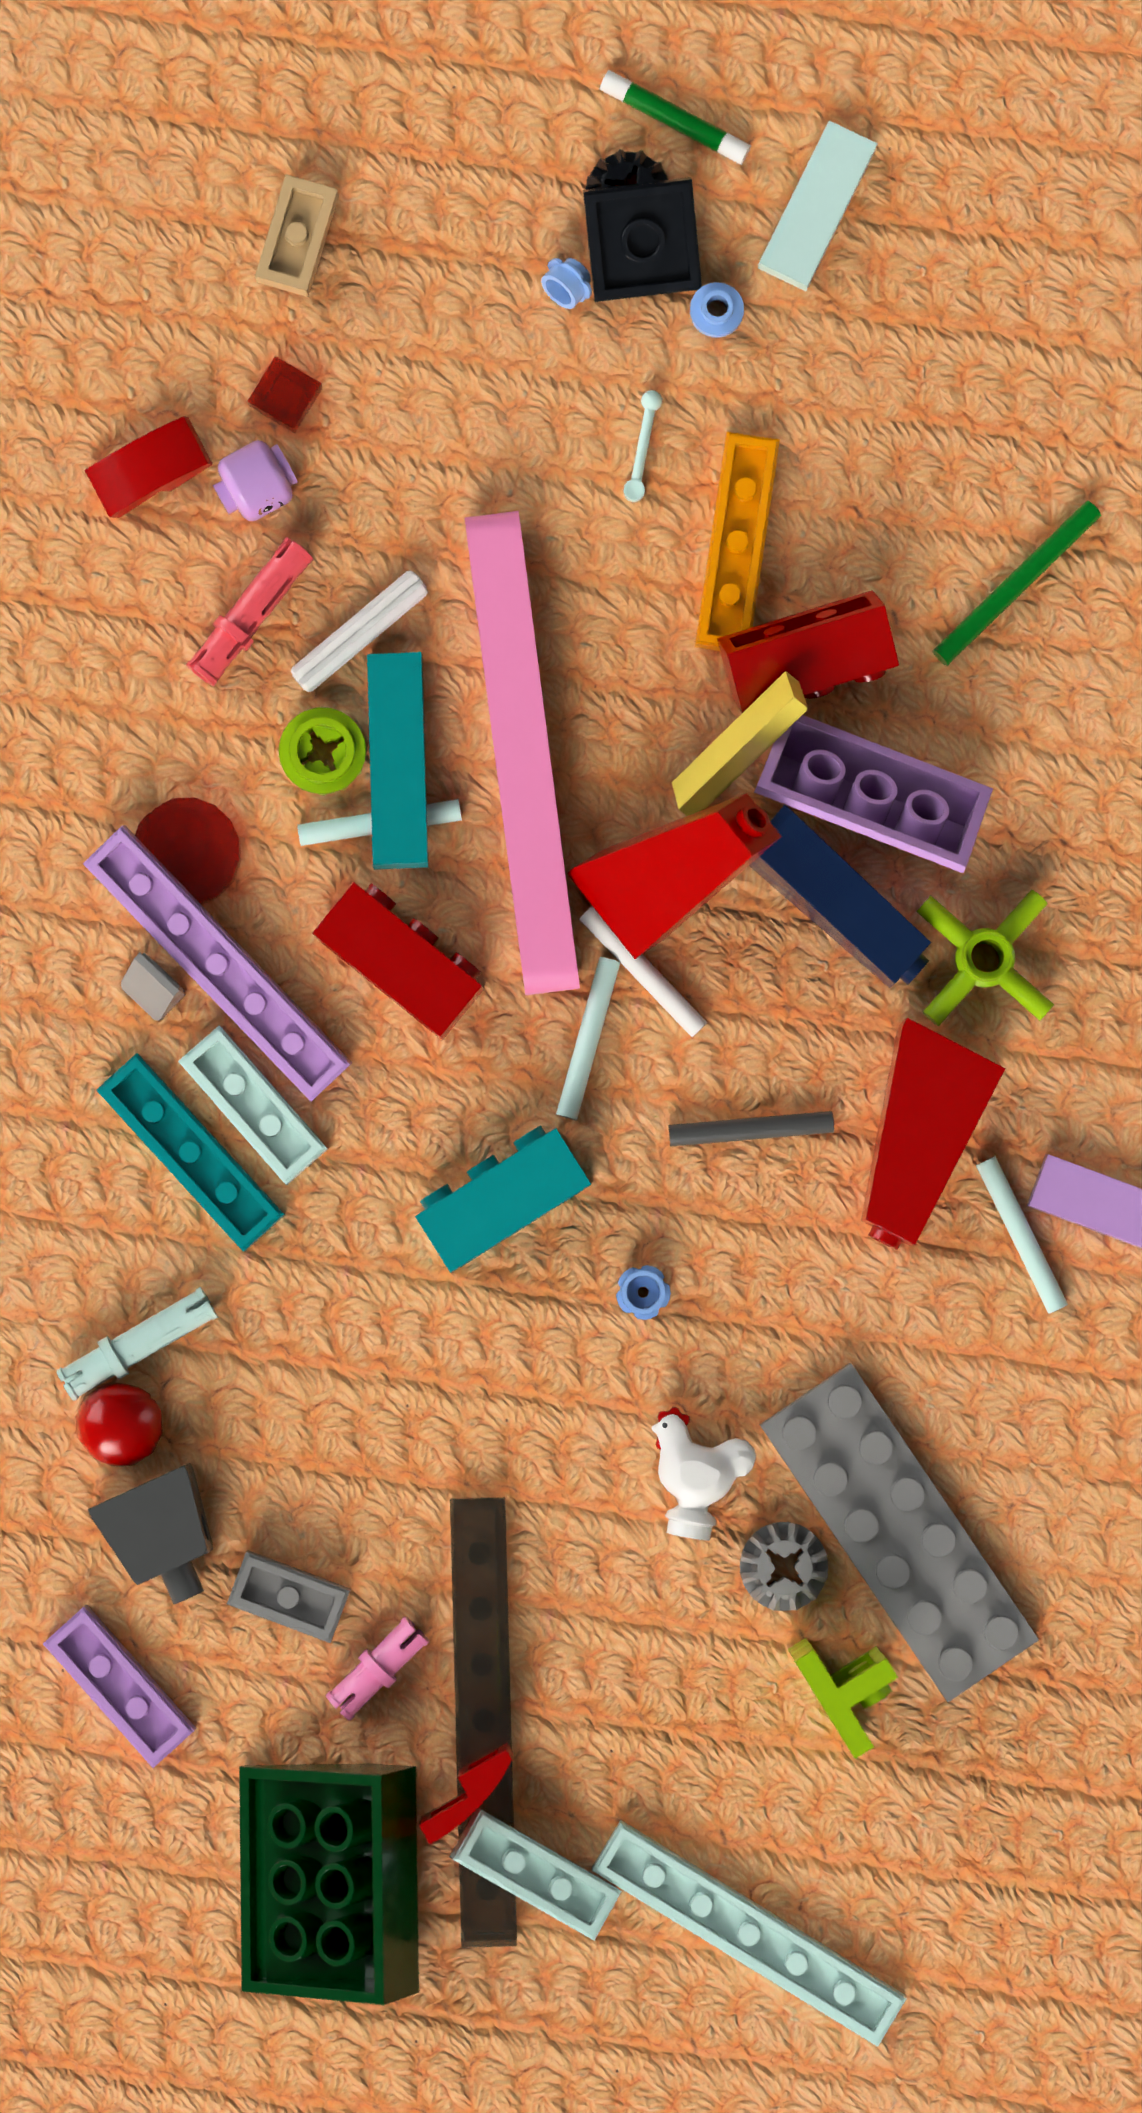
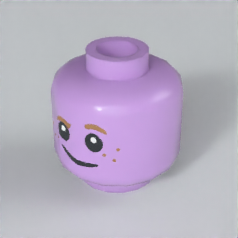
[213,440,298,522]

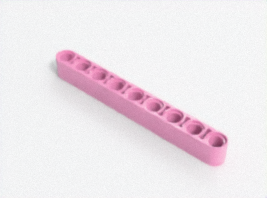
[465,511,580,996]

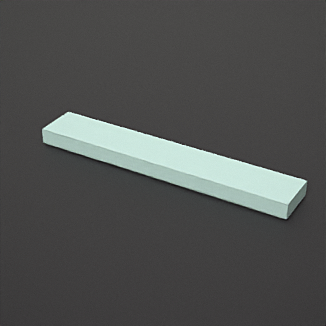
[592,1820,907,2047]

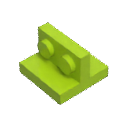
[788,1638,898,1759]

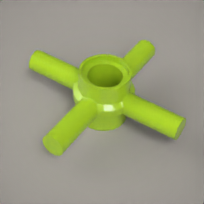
[916,890,1054,1026]

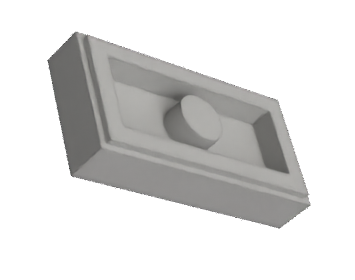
[227,1550,351,1643]

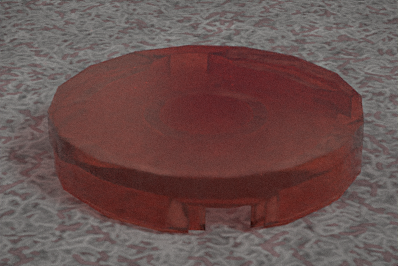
[135,797,241,905]

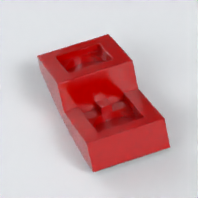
[85,416,213,518]
[419,1742,513,1845]

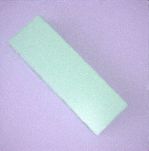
[758,120,877,291]
[178,1025,328,1185]
[449,1808,622,1941]

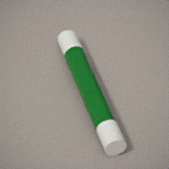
[599,70,751,165]

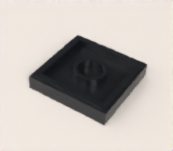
[583,177,702,302]

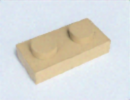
[255,174,339,297]

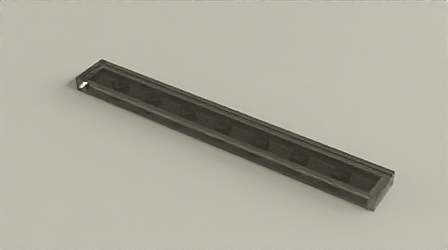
[450,1497,517,1948]

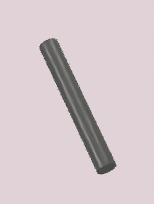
[668,1111,834,1147]

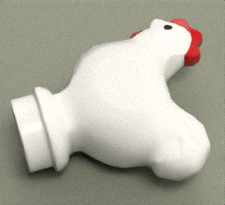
[651,1407,756,1540]

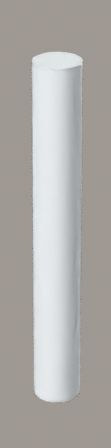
[579,906,708,1037]

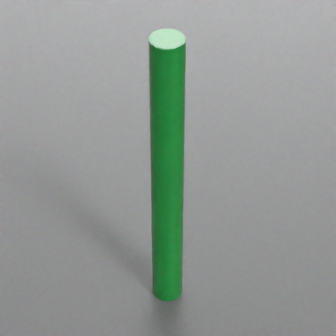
[932,501,1101,666]

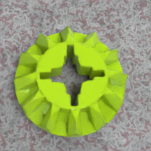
[279,707,367,796]

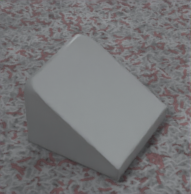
[121,953,185,1021]

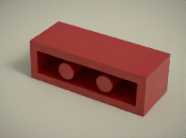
[717,590,900,713]
[312,882,483,1041]

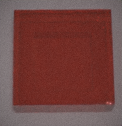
[247,356,323,433]

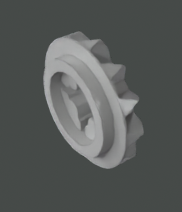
[740,1522,828,1611]

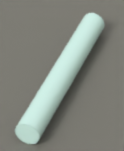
[297,799,462,846]
[556,957,620,1120]
[976,1156,1068,1314]

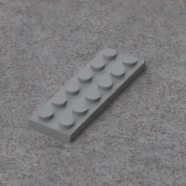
[760,1363,1039,1702]

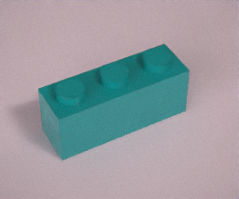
[415,1126,591,1273]

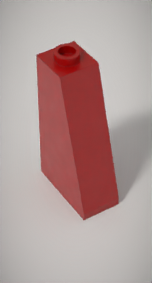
[567,793,782,959]
[861,1018,1006,1250]

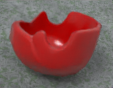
[75,1382,163,1467]

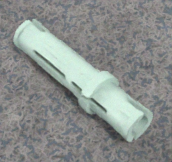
[56,1287,218,1401]

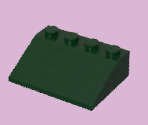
[239,1764,419,2005]

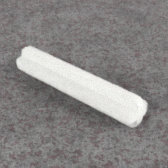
[291,570,428,692]

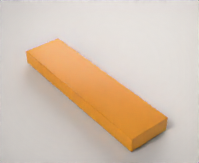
[695,432,780,651]

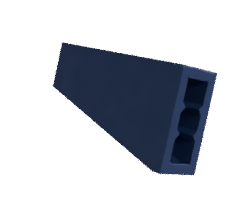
[749,805,931,988]

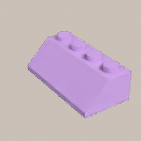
[754,715,993,873]

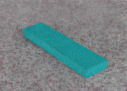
[367,652,429,870]
[96,1053,285,1252]

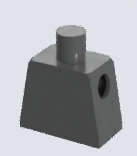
[88,1463,213,1604]

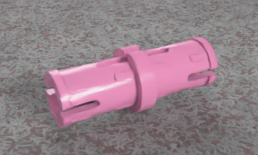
[326,1617,429,1721]

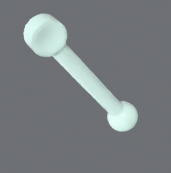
[624,390,662,502]

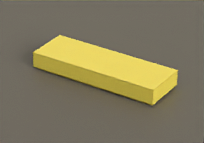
[672,671,808,816]

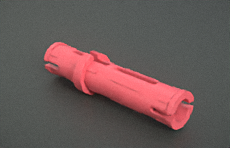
[186,537,313,687]

